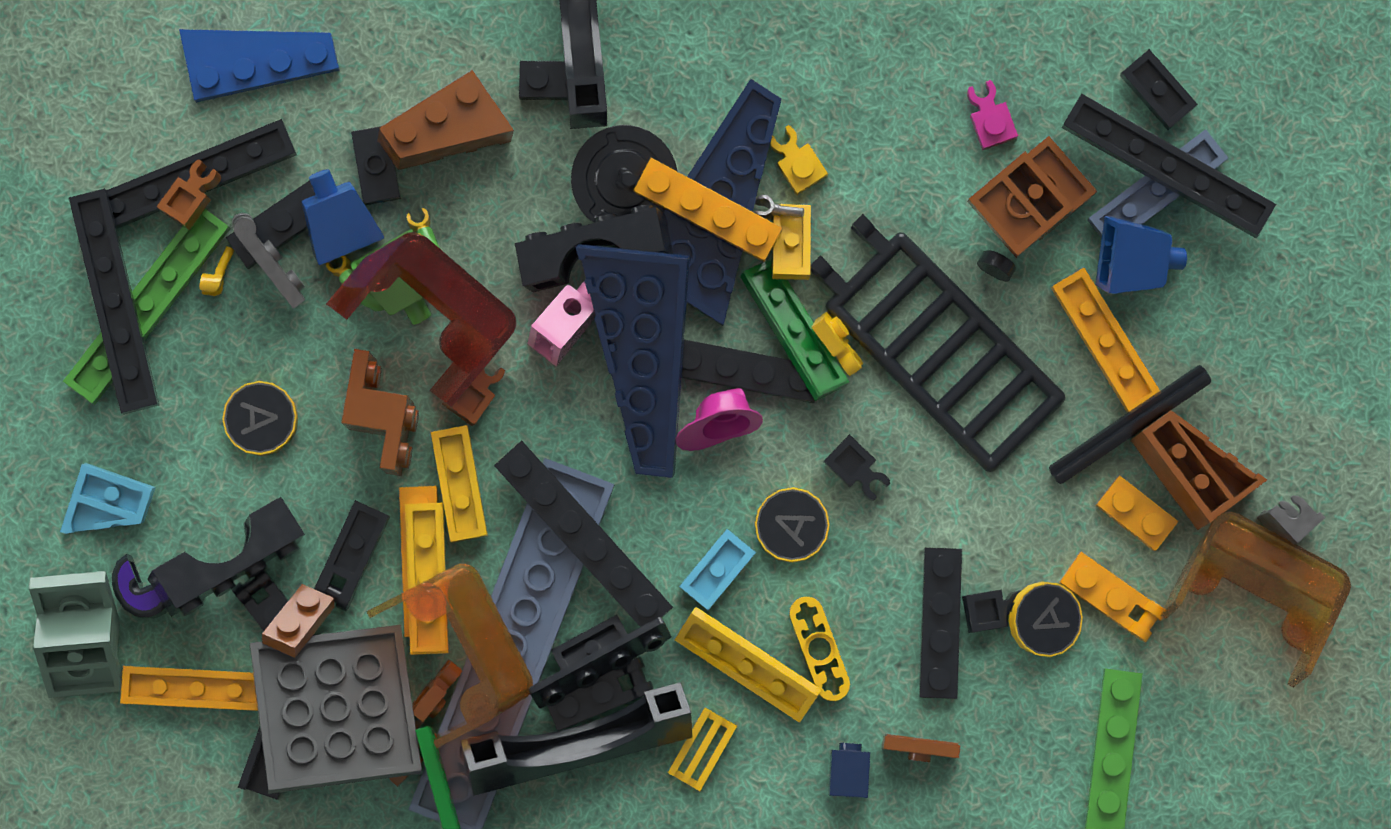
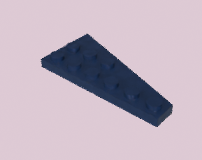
[664,79,782,326]
[576,245,690,478]

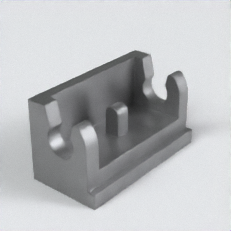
[1257,495,1326,548]

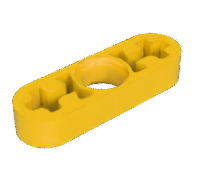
[789,597,850,701]

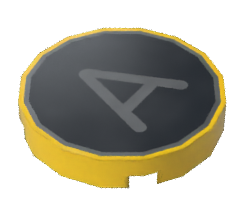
[222,381,298,456]
[755,487,830,563]
[1009,581,1083,657]

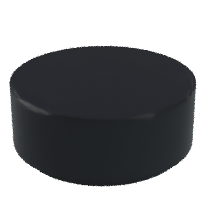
[977,250,1016,282]

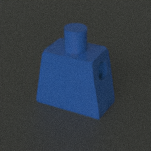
[302,169,385,265]
[1095,216,1187,294]

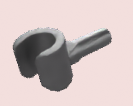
[753,195,804,220]

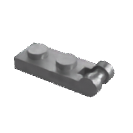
[231,213,305,309]

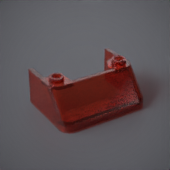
[326,232,516,408]

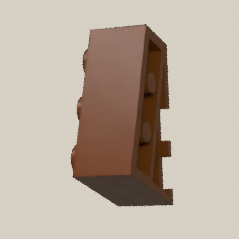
[378,70,514,170]
[1131,411,1267,530]

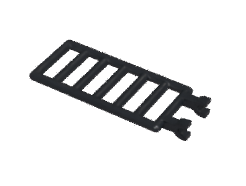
[810,214,1066,472]

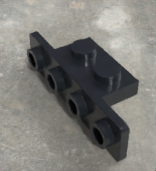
[528,614,672,709]

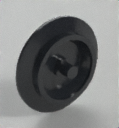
[571,125,677,223]

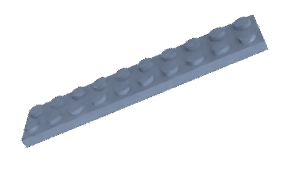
[408,458,615,829]

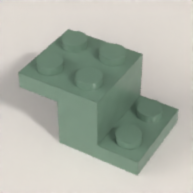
[29,571,122,698]

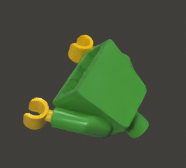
[326,208,441,325]

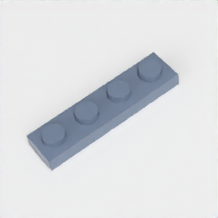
[1088,129,1228,238]

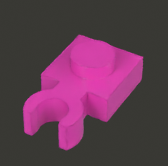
[967,80,1018,151]

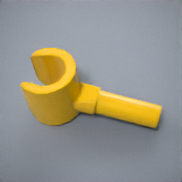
[199,246,234,296]

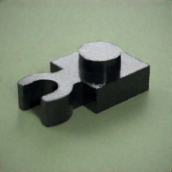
[823,434,890,501]
[962,589,1020,633]

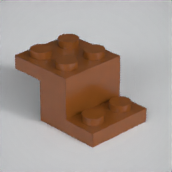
[967,136,1097,258]
[341,349,419,476]

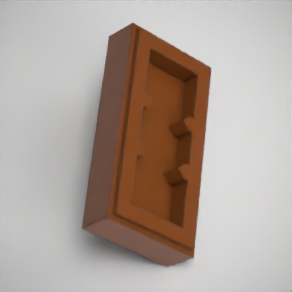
[882,734,961,762]

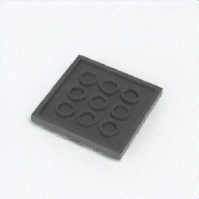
[250,625,422,794]

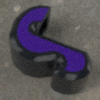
[112,554,205,618]

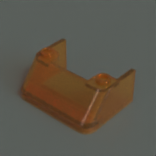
[1160,512,1351,688]
[366,563,533,748]

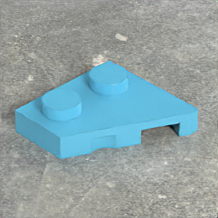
[60,463,156,534]

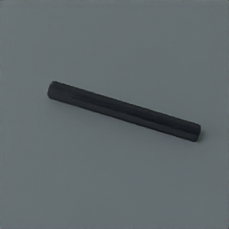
[1049,365,1211,484]

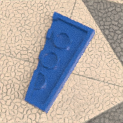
[179,29,340,103]

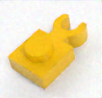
[770,125,828,195]
[812,312,864,376]

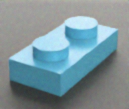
[679,529,756,611]

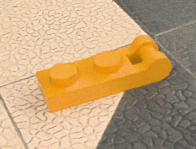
[1059,552,1167,643]

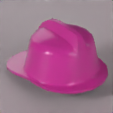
[675,388,763,451]

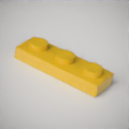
[431,425,488,543]

